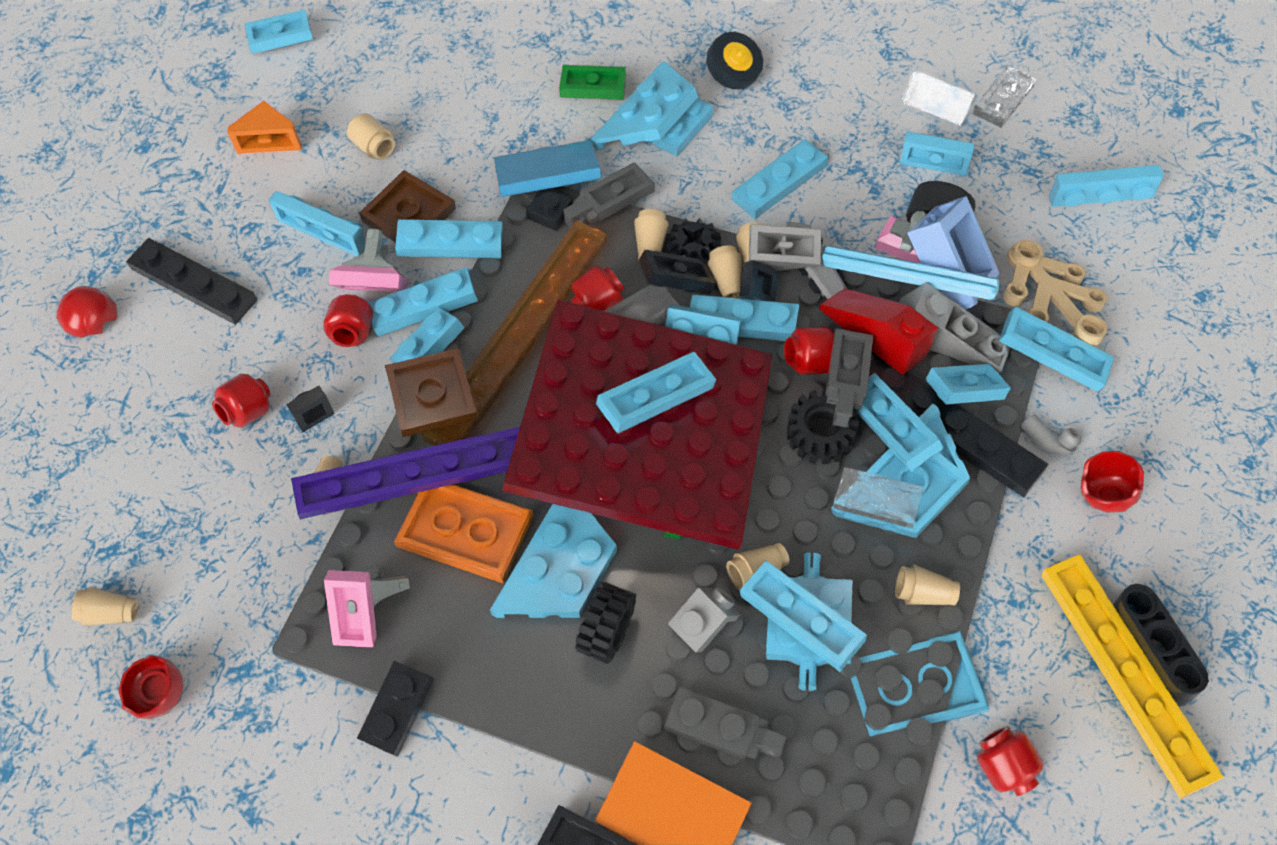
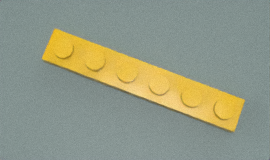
[1041,554,1224,799]

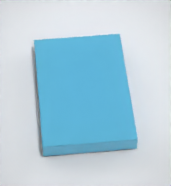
[851,631,990,736]

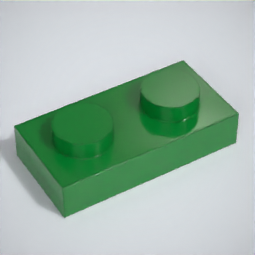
[559,65,626,100]

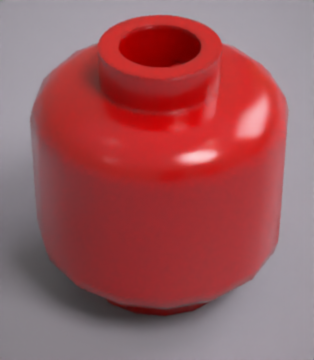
[570,266,625,312]
[323,294,374,347]
[784,326,834,375]
[212,373,271,428]
[976,726,1044,796]

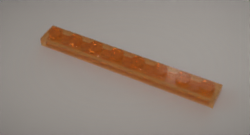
[421,220,607,446]

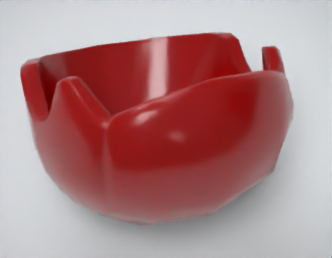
[56,285,117,338]
[1080,451,1144,513]
[118,655,184,719]

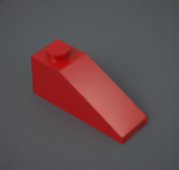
[819,288,938,375]

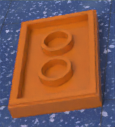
[394,484,534,584]
[595,741,752,845]

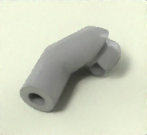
[1021,415,1081,455]

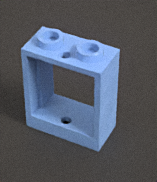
[907,196,1000,310]

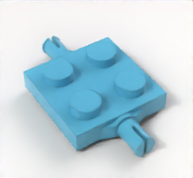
[766,552,852,691]

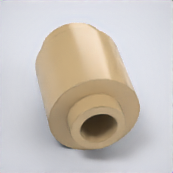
[347,113,395,160]

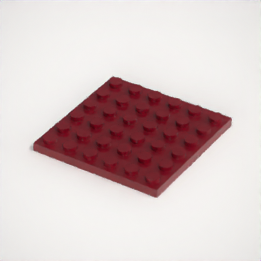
[502,299,772,550]

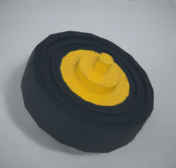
[706,31,763,90]

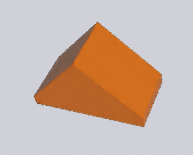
[227,101,302,154]

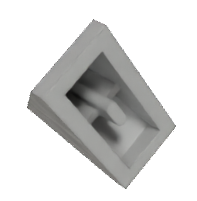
[749,224,821,271]

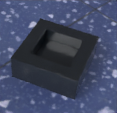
[526,189,573,231]
[739,260,779,302]
[286,385,335,432]

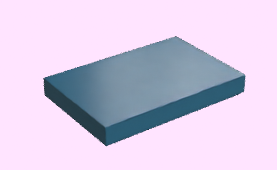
[493,140,601,197]

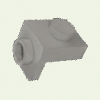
[668,587,741,653]

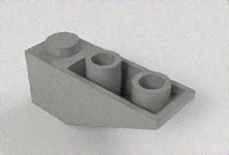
[899,282,1011,373]

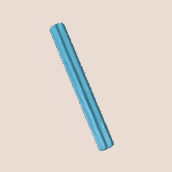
[822,246,999,300]

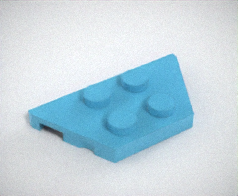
[590,62,698,150]
[831,404,970,538]
[490,504,617,618]

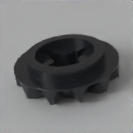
[666,218,721,263]

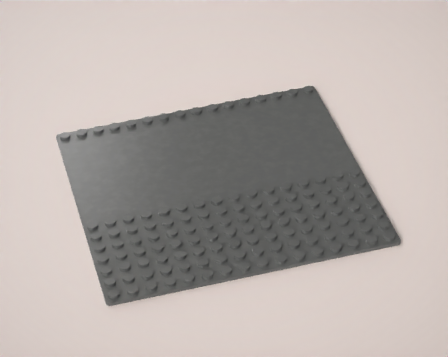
[272,186,1049,845]

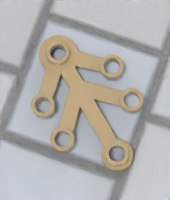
[1003,240,1108,346]

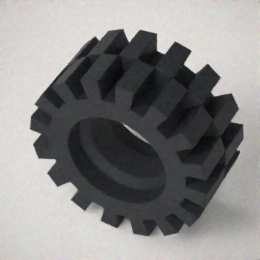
[787,390,859,465]
[575,582,636,664]

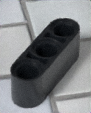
[1113,584,1209,707]

